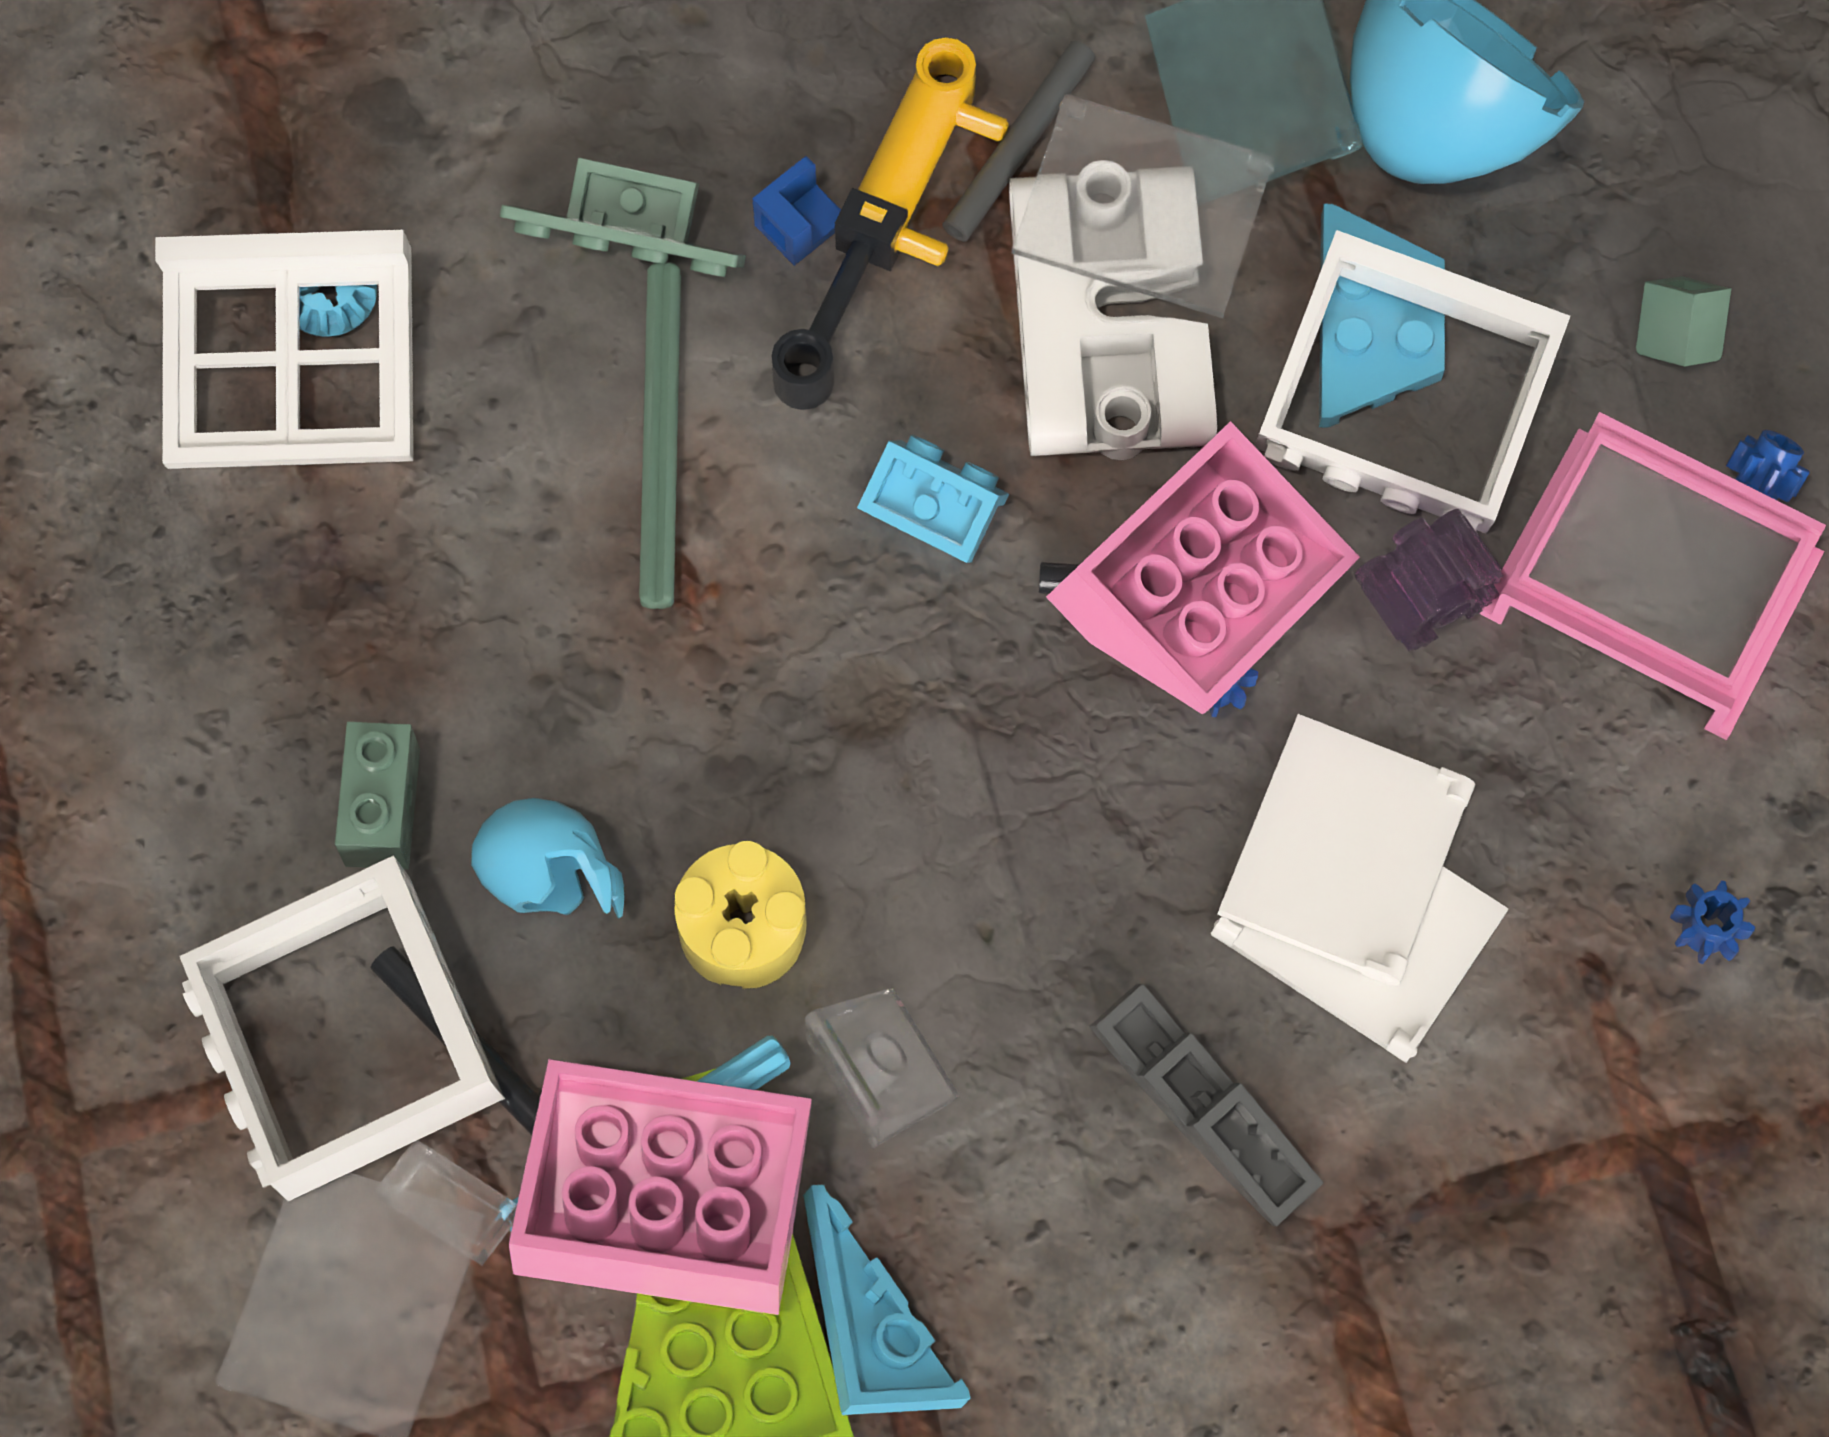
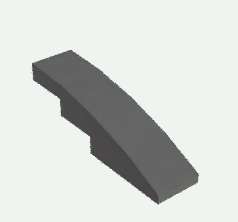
[1089,984,1324,1227]

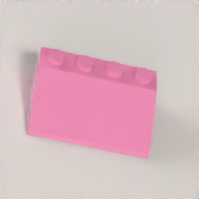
[1046,421,1360,715]
[509,1059,812,1315]

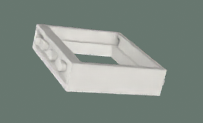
[1255,230,1570,535]
[180,855,505,1201]

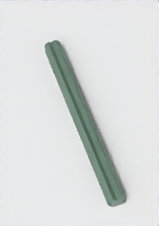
[639,263,681,609]

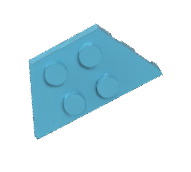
[1319,204,1445,428]

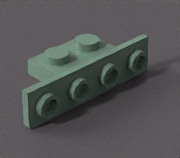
[499,158,746,277]

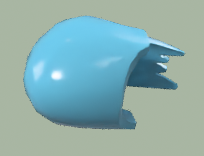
[471,798,624,919]

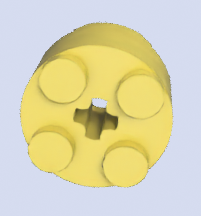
[675,841,807,988]

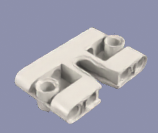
[1009,162,1217,460]

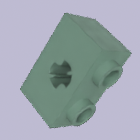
[335,722,420,870]

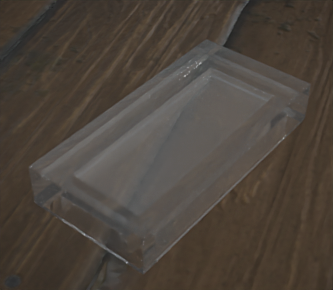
[375,1140,517,1265]

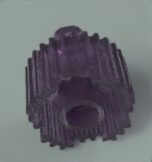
[1355,509,1503,651]

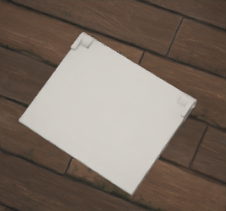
[1217,714,1475,986]
[1211,866,1509,1063]

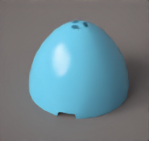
[1350,0,1584,184]

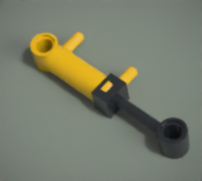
[771,37,1009,410]

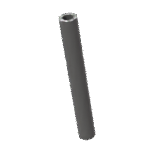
[943,41,1095,242]

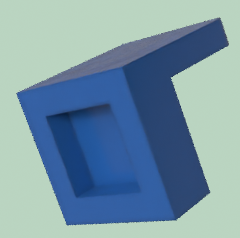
[752,156,841,266]

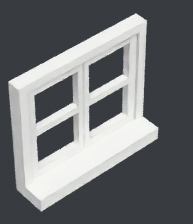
[155,230,413,469]

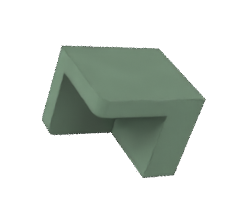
[1636,276,1731,367]

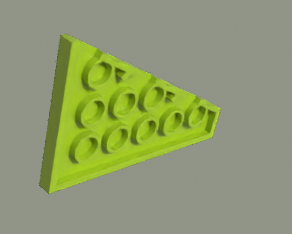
[610,1069,854,1437]

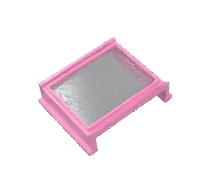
[1479,412,1826,740]

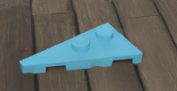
[803,1185,970,1415]

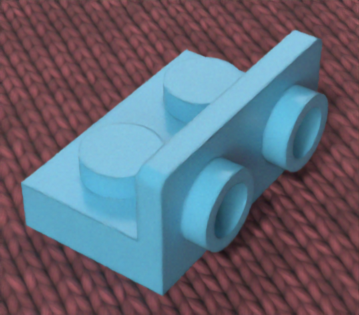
[857,435,1009,563]

